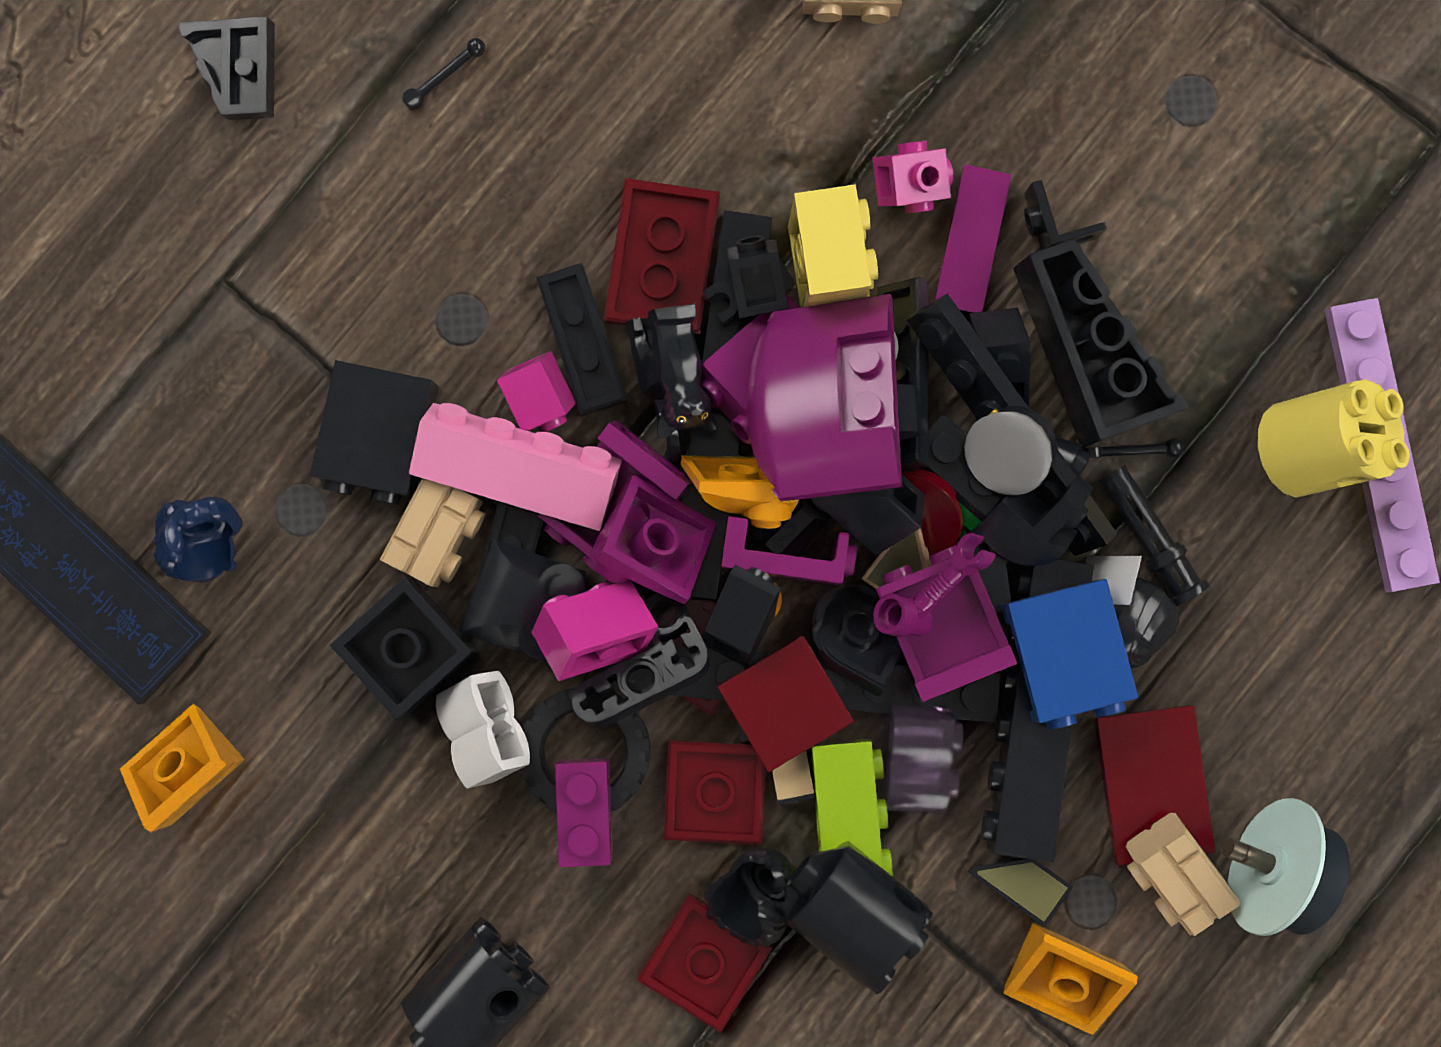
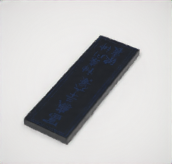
[0,434,211,705]

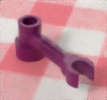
[873,533,996,637]

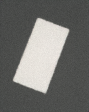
[1086,556,1142,605]

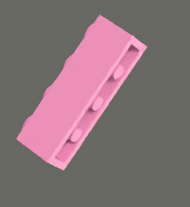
[409,403,622,531]

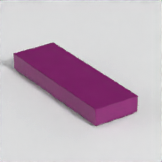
[934,164,1012,315]

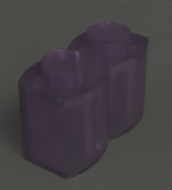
[885,705,963,813]

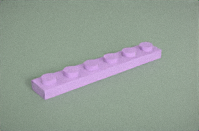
[1324,298,1440,592]

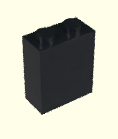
[310,360,439,505]

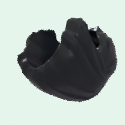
[1114,577,1180,668]
[704,849,796,947]

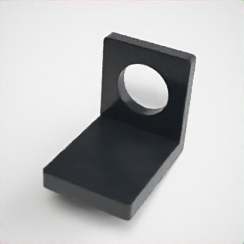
[1024,180,1107,250]

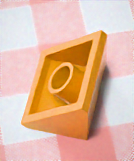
[120,703,245,832]
[1003,922,1138,1035]

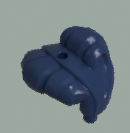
[154,497,243,582]

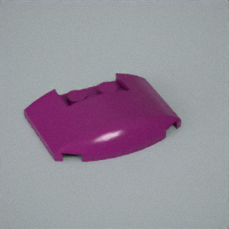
[746,294,902,502]

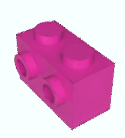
[532,580,658,681]

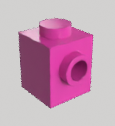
[497,351,576,432]

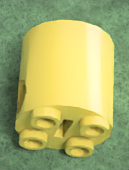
[1258,379,1410,498]

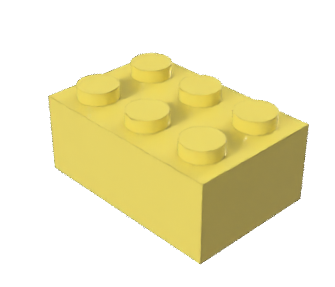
[788,184,878,308]

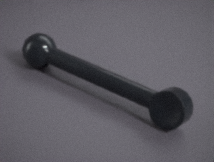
[402,38,485,109]
[1082,438,1184,458]

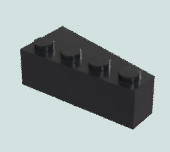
[1013,239,1189,449]

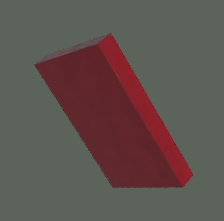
[604,178,720,337]
[1094,705,1216,866]

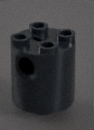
[784,841,933,994]
[401,917,550,1047]

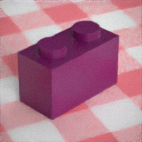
[555,758,613,867]

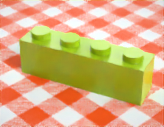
[810,739,893,876]

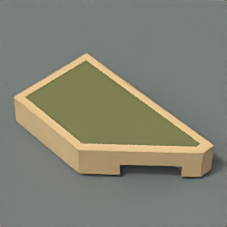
[861,528,931,589]

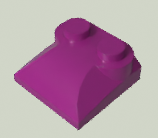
[592,474,717,604]

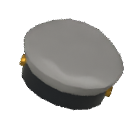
[964,406,1057,495]

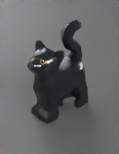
[626,304,716,464]

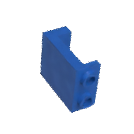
[1000,579,1139,730]

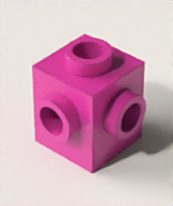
[872,141,953,213]

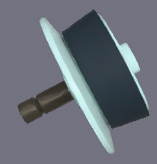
[1222,798,1350,936]

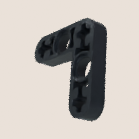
[572,580,710,728]

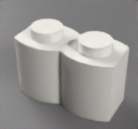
[436,671,530,789]

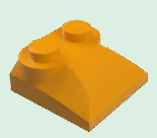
[681,456,798,529]

